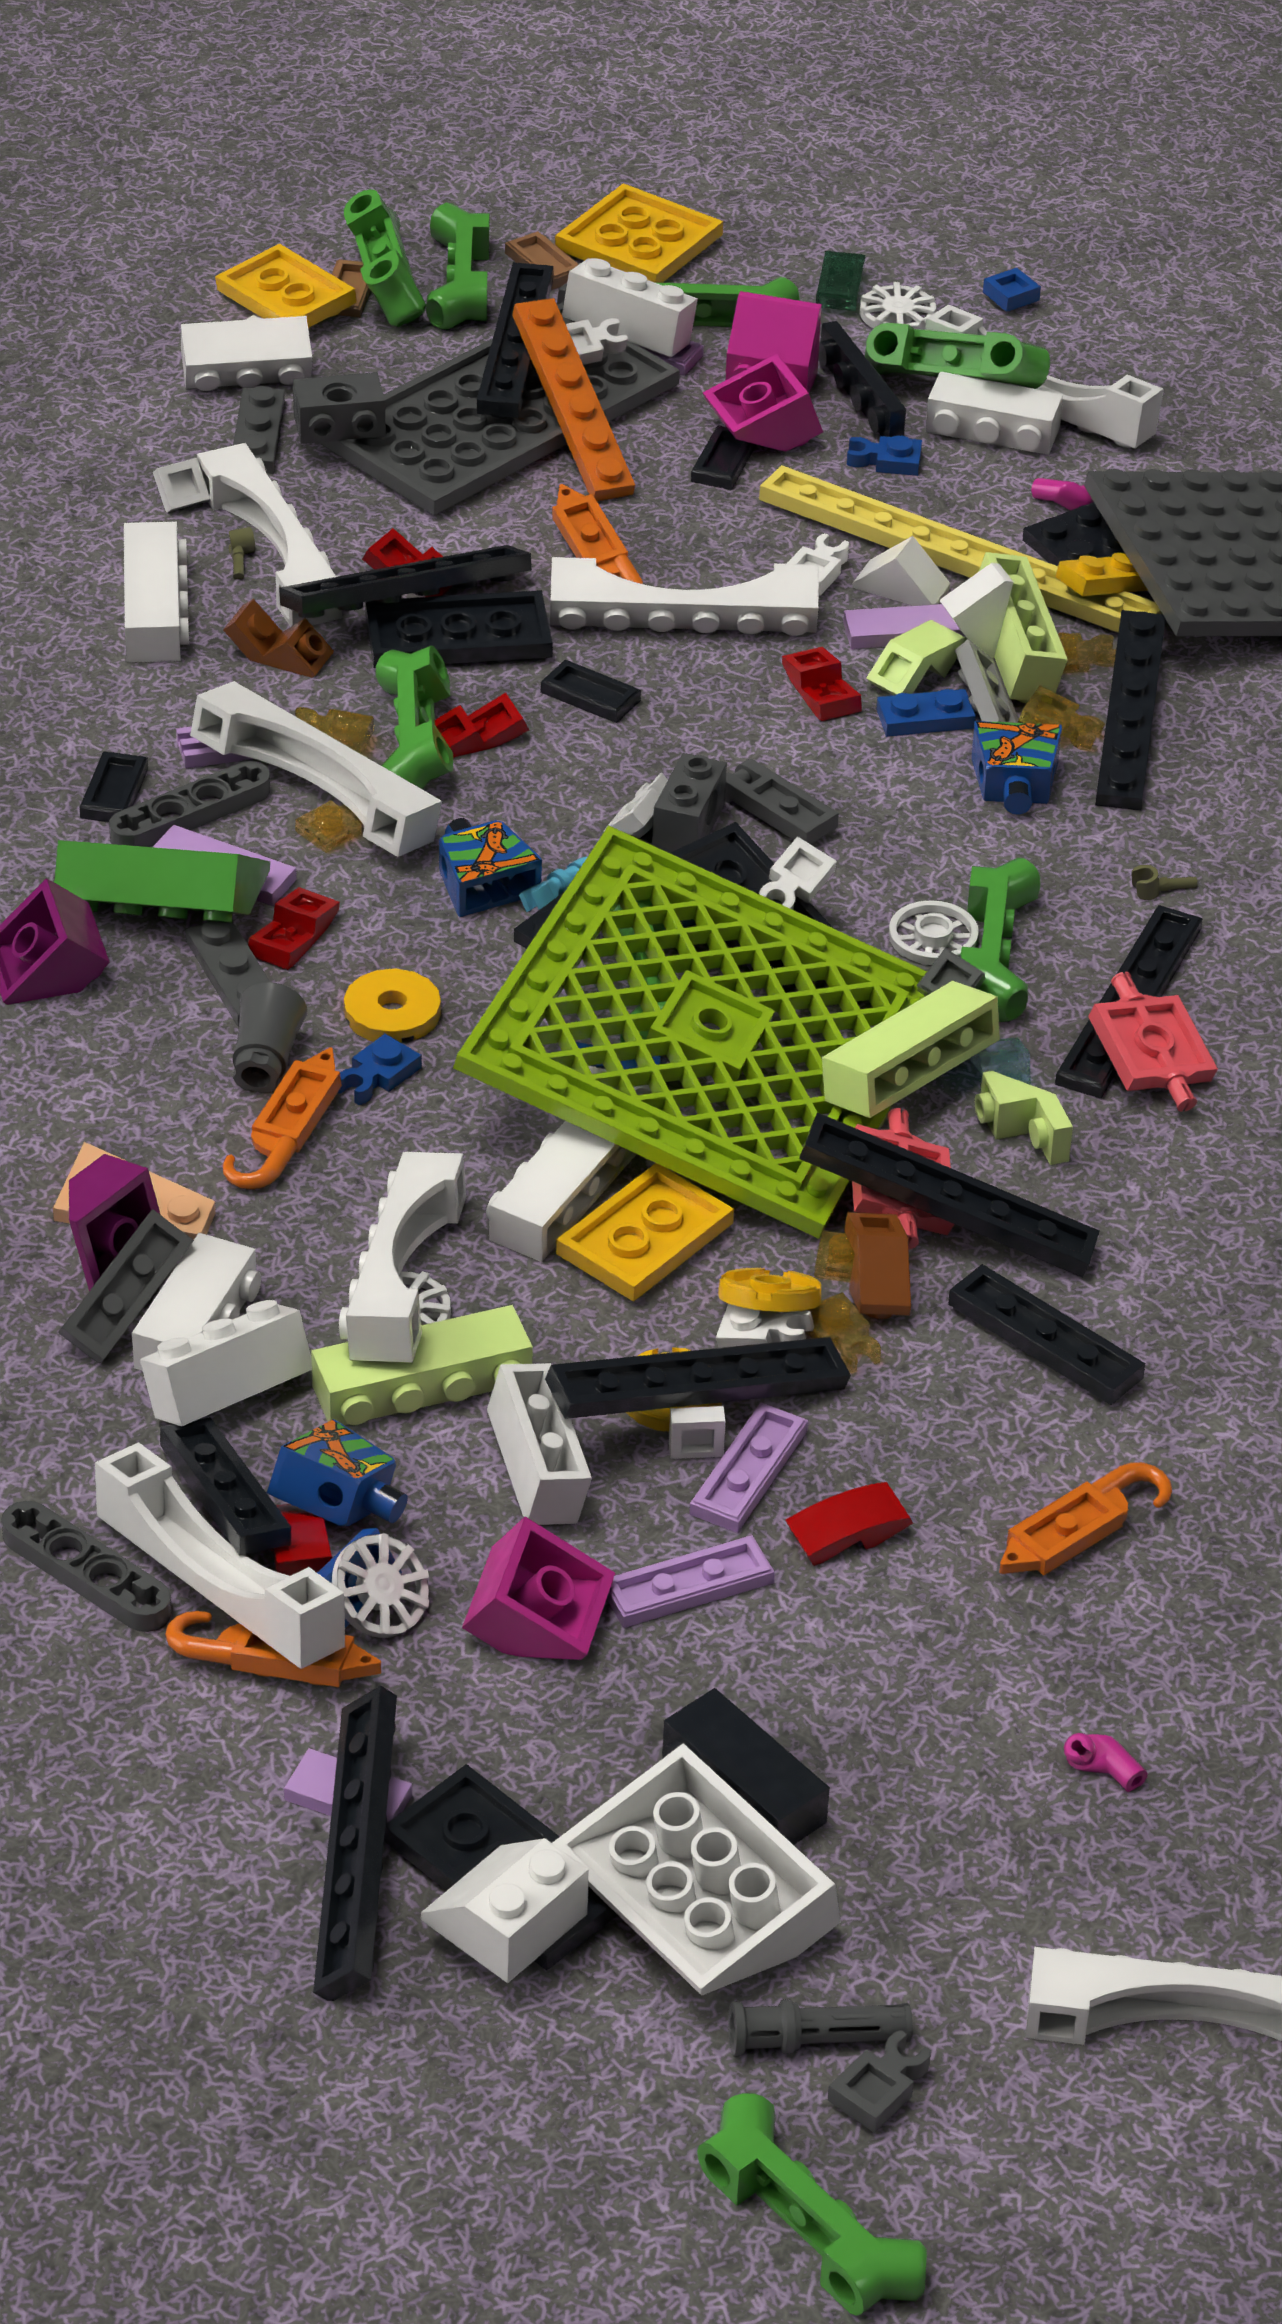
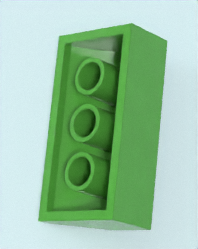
[54,840,271,923]

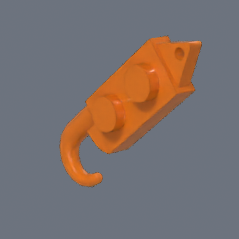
[552,484,643,584]
[222,1047,342,1190]
[999,1462,1173,1576]
[165,1611,381,1687]

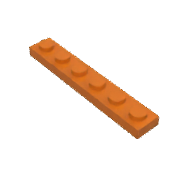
[512,298,635,501]

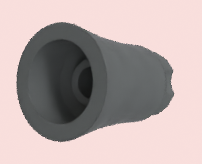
[233,982,307,1093]

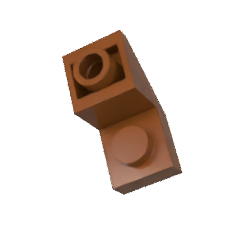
[223,598,334,678]
[844,1212,911,1319]

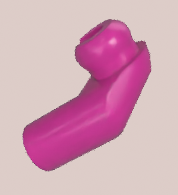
[1031,478,1094,511]
[1064,1733,1148,1792]

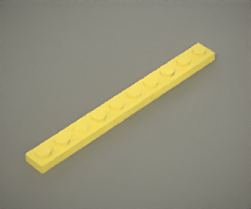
[759,465,1162,632]

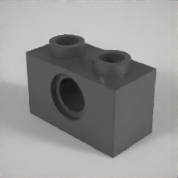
[293,372,386,444]
[652,753,727,853]

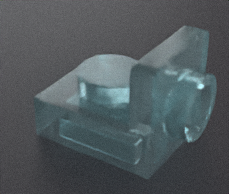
[970,1037,1031,1093]

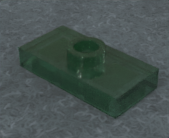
[816,251,866,311]

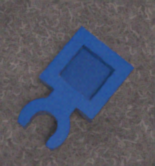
[847,436,922,476]
[337,1034,422,1105]

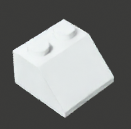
[421,1838,589,1983]

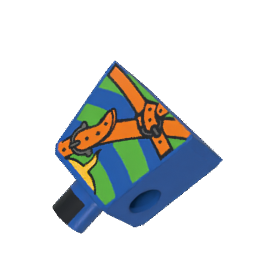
[971,721,1062,815]
[439,818,542,918]
[267,1419,408,1526]

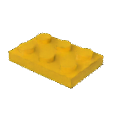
[215,243,357,328]
[556,1163,734,1302]

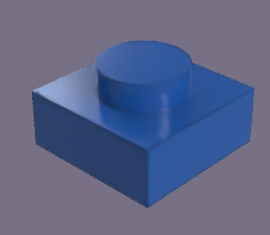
[983,268,1041,312]

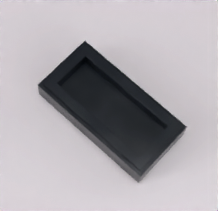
[691,425,757,490]
[540,660,641,723]
[79,751,148,822]

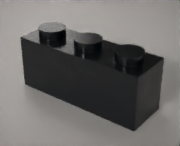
[662,1688,830,1845]

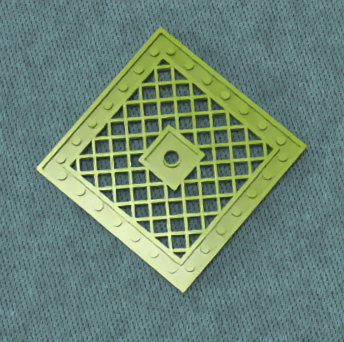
[453,825,927,1239]

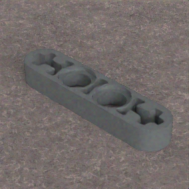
[109,761,270,847]
[1,1501,172,1632]

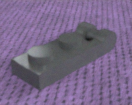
[725,759,839,845]

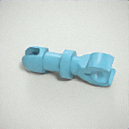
[519,857,587,912]

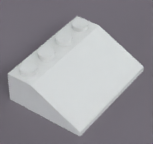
[552,1743,841,1995]

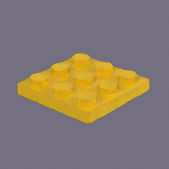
[555,183,723,283]

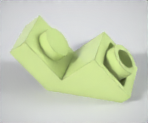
[866,620,967,695]
[975,1071,1073,1165]

